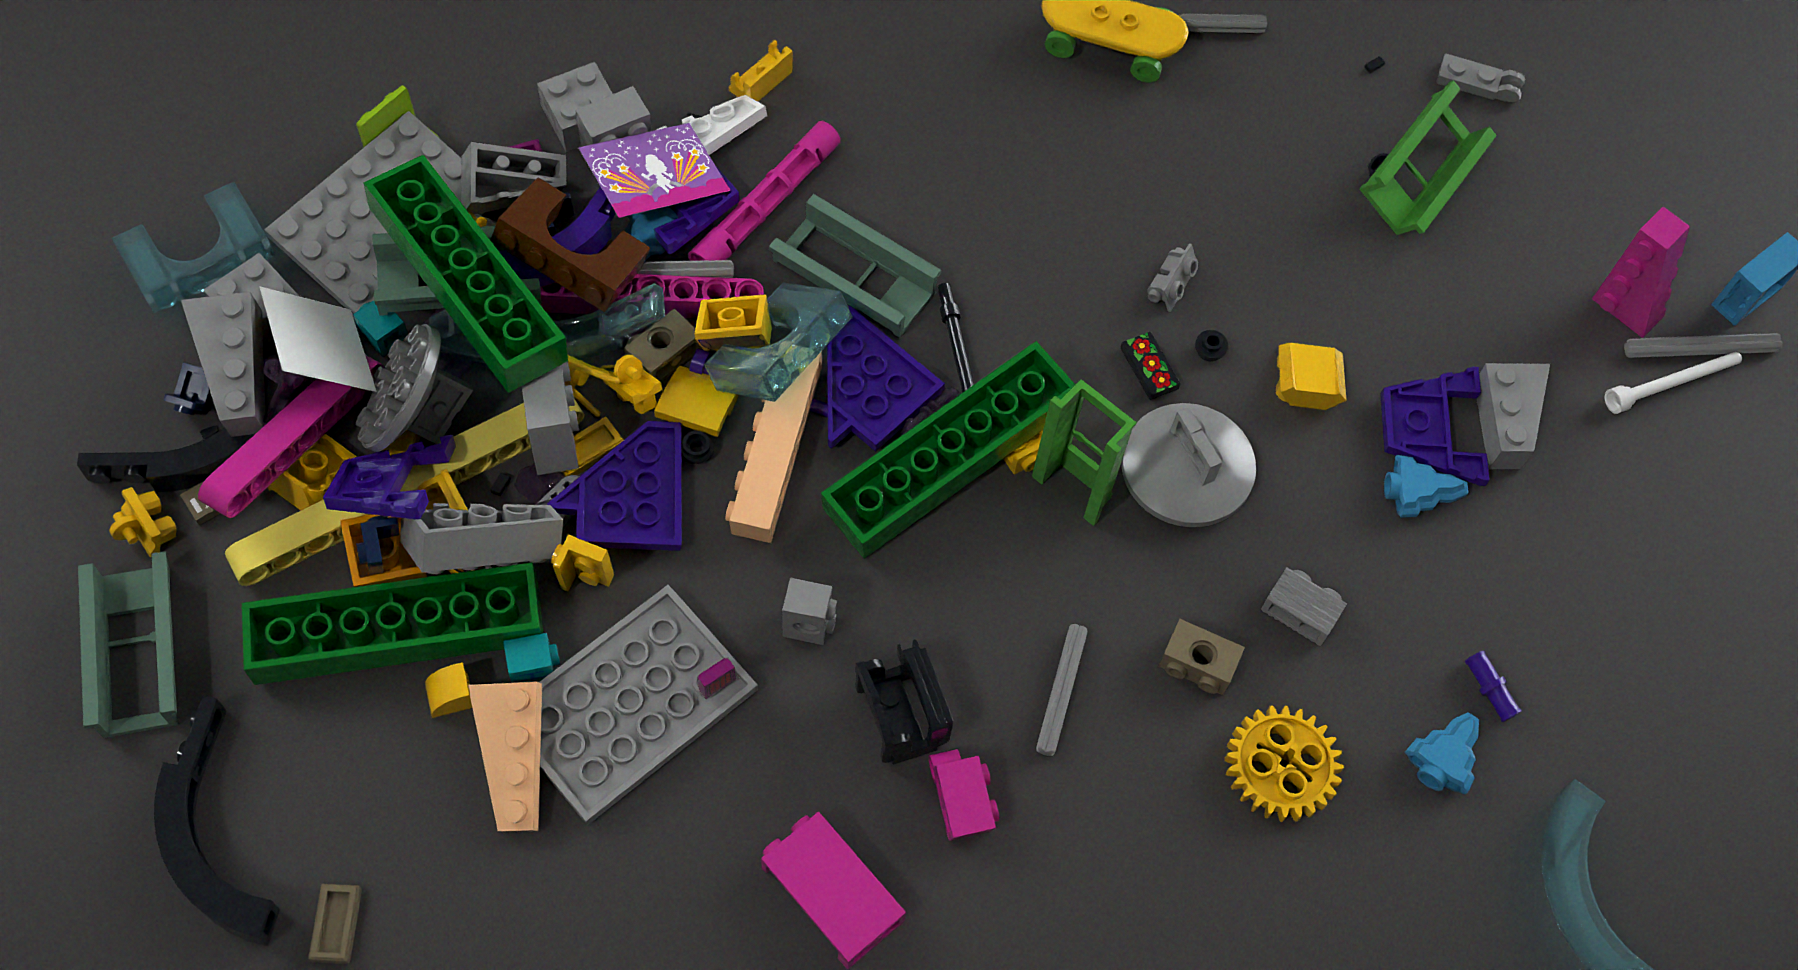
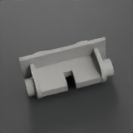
[1147,244,1198,312]

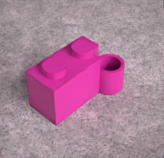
[928,749,999,841]

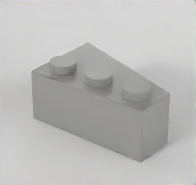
[461,142,566,214]
[1477,363,1550,469]

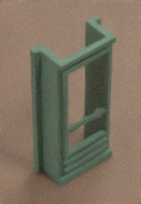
[769,194,941,338]
[372,226,542,316]
[78,551,179,738]

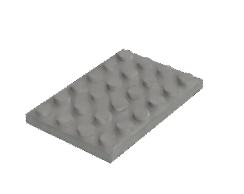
[264,111,485,314]
[539,585,758,825]

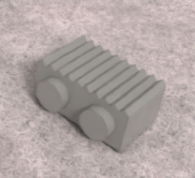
[1261,567,1347,646]

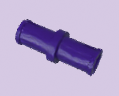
[1464,650,1522,722]

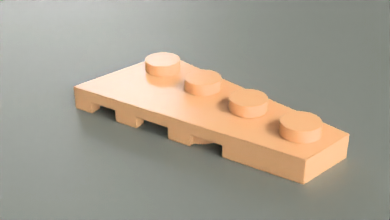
[468,682,542,832]

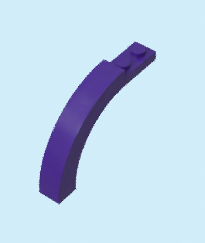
[499,186,616,287]

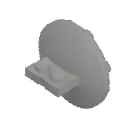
[356,324,473,452]
[1121,403,1256,527]

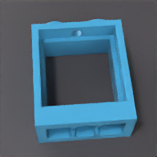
[1711,232,1798,326]

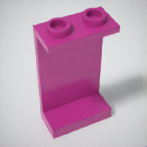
[761,811,906,970]

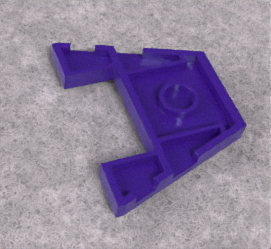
[654,165,740,255]
[1380,367,1490,486]
[323,435,456,520]

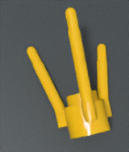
[565,354,621,417]

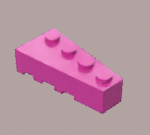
[1592,207,1690,338]

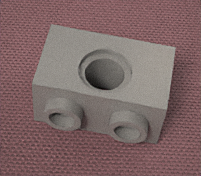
[782,578,837,645]

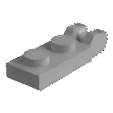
[1436,53,1525,103]

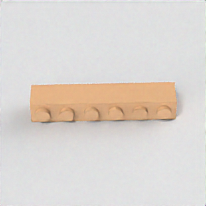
[725,343,822,543]

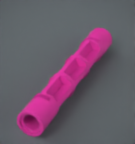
[688,121,841,261]

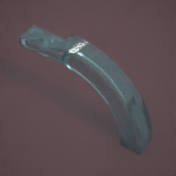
[429,283,665,363]
[1542,779,1654,970]

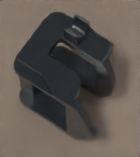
[855,639,953,765]

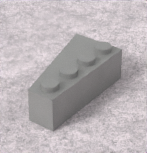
[181,292,266,437]
[522,362,579,475]
[400,503,563,574]

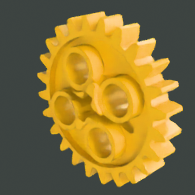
[1224,705,1344,822]

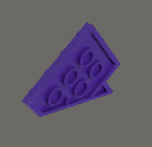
[827,306,945,452]
[547,421,682,551]

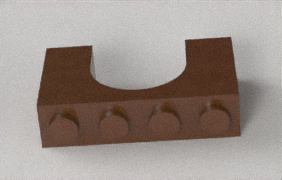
[490,177,651,312]

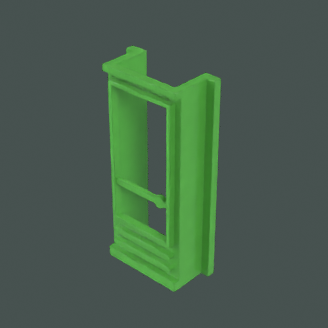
[1359,80,1497,235]
[1032,379,1137,526]

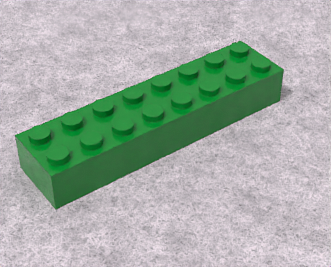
[363,155,568,393]
[821,341,1076,559]
[242,563,543,685]

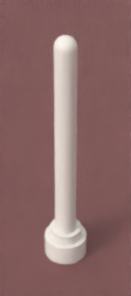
[1605,352,1742,414]

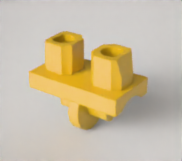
[603,355,663,414]
[109,487,177,557]

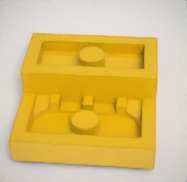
[654,366,742,437]

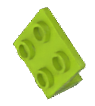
[356,85,439,147]

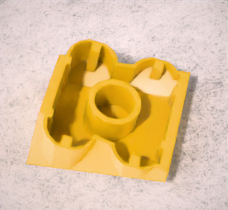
[1276,343,1346,410]
[268,434,357,511]

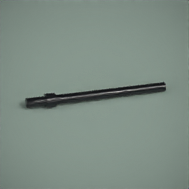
[938,283,974,393]

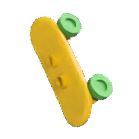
[1041,0,1188,83]

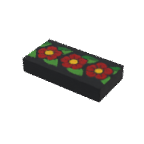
[1120,331,1180,400]

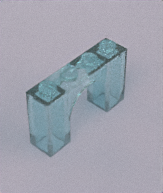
[112,182,275,313]
[704,283,852,402]

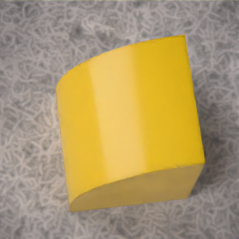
[425,662,472,718]

